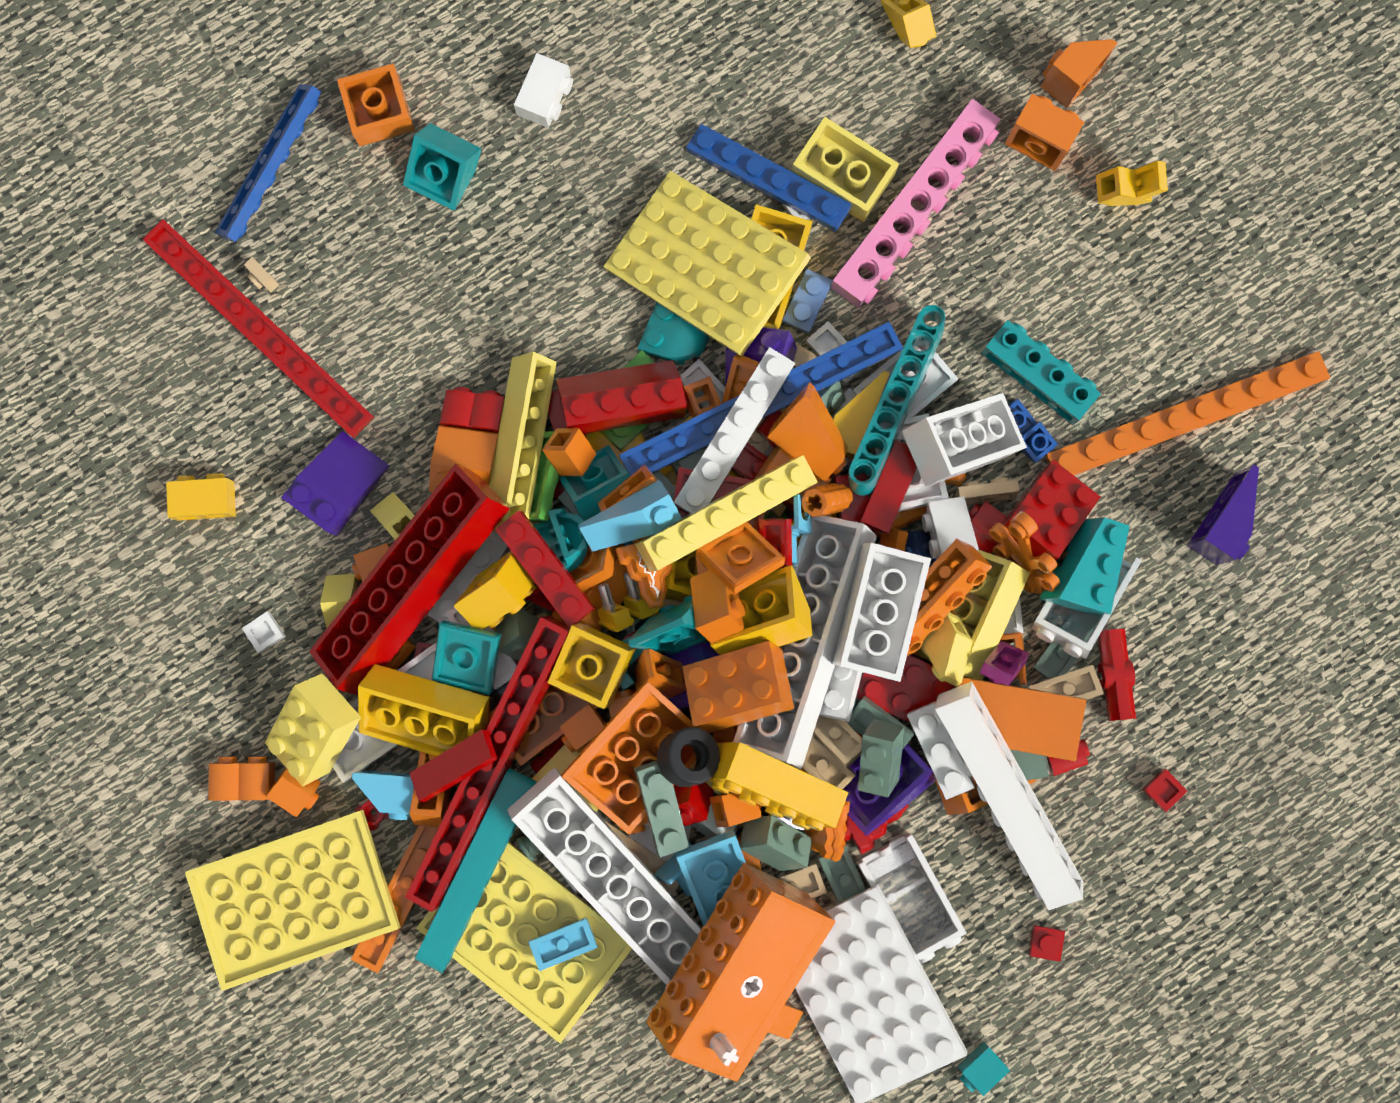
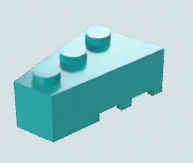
[1039,517,1130,614]

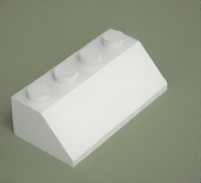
[832,542,931,682]

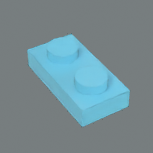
[528,917,598,971]

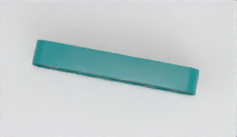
[849,305,946,496]
[415,768,537,973]

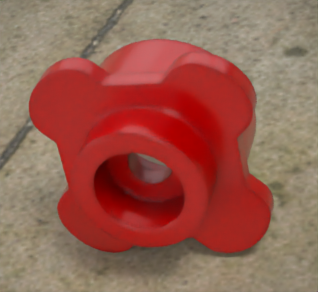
[355,799,389,831]

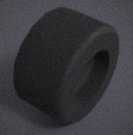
[657,727,720,787]

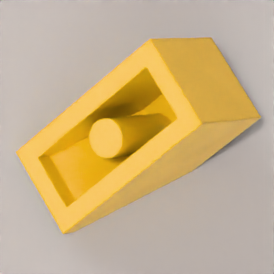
[880,0,936,48]

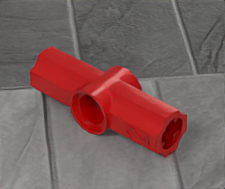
[1098,628,1136,721]

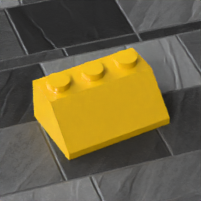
[710,565,812,655]

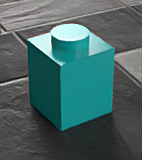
[957,1041,1010,1096]

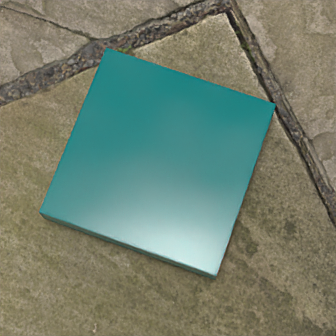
[432,620,501,695]

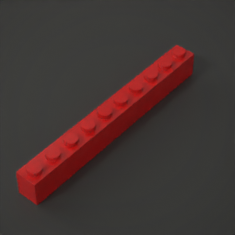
[405,616,571,912]

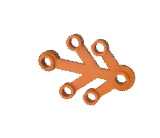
[989,511,1060,594]

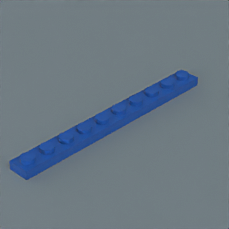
[619,321,903,476]

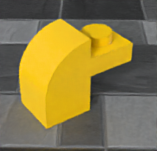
[1096,160,1168,206]

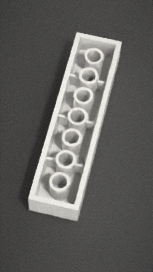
[733,516,877,770]
[507,767,702,985]

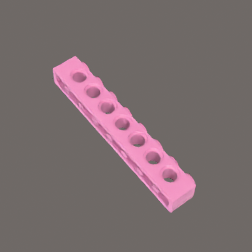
[831,99,1001,308]

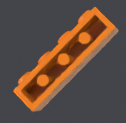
[907,538,992,656]

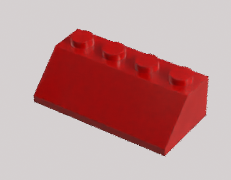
[556,360,687,434]

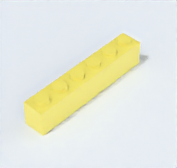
[489,352,557,532]
[635,455,818,572]

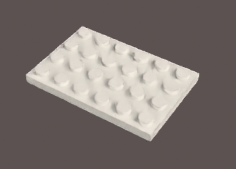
[795,884,968,1103]

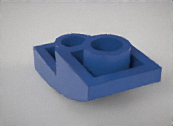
[1008,399,1058,463]

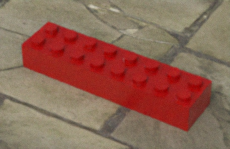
[309,463,510,696]

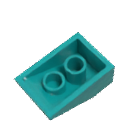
[628,595,707,655]

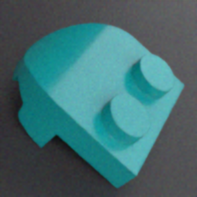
[637,302,709,365]
[533,509,588,572]

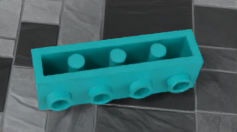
[981,320,1101,425]

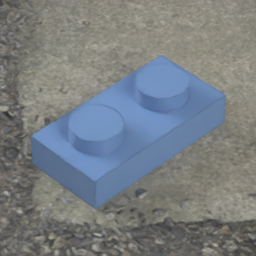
[782,269,833,335]

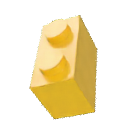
[166,473,236,521]

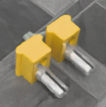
[597,572,660,634]

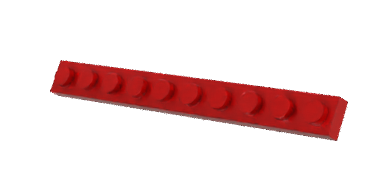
[142,219,375,438]

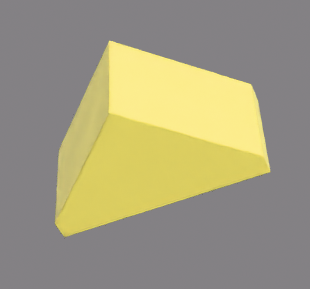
[320,574,357,628]

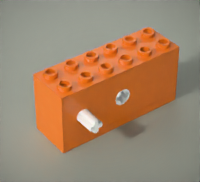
[646,863,836,1082]

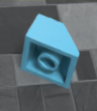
[352,770,414,820]

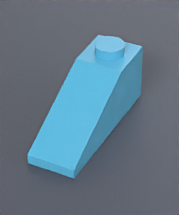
[578,480,682,552]

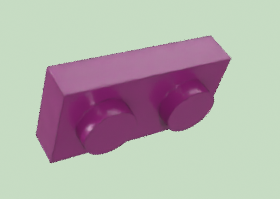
[980,641,1029,686]

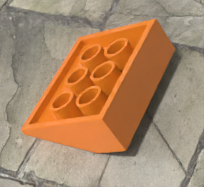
[561,680,696,834]

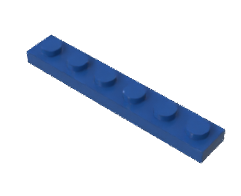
[214,84,321,242]
[686,124,851,232]

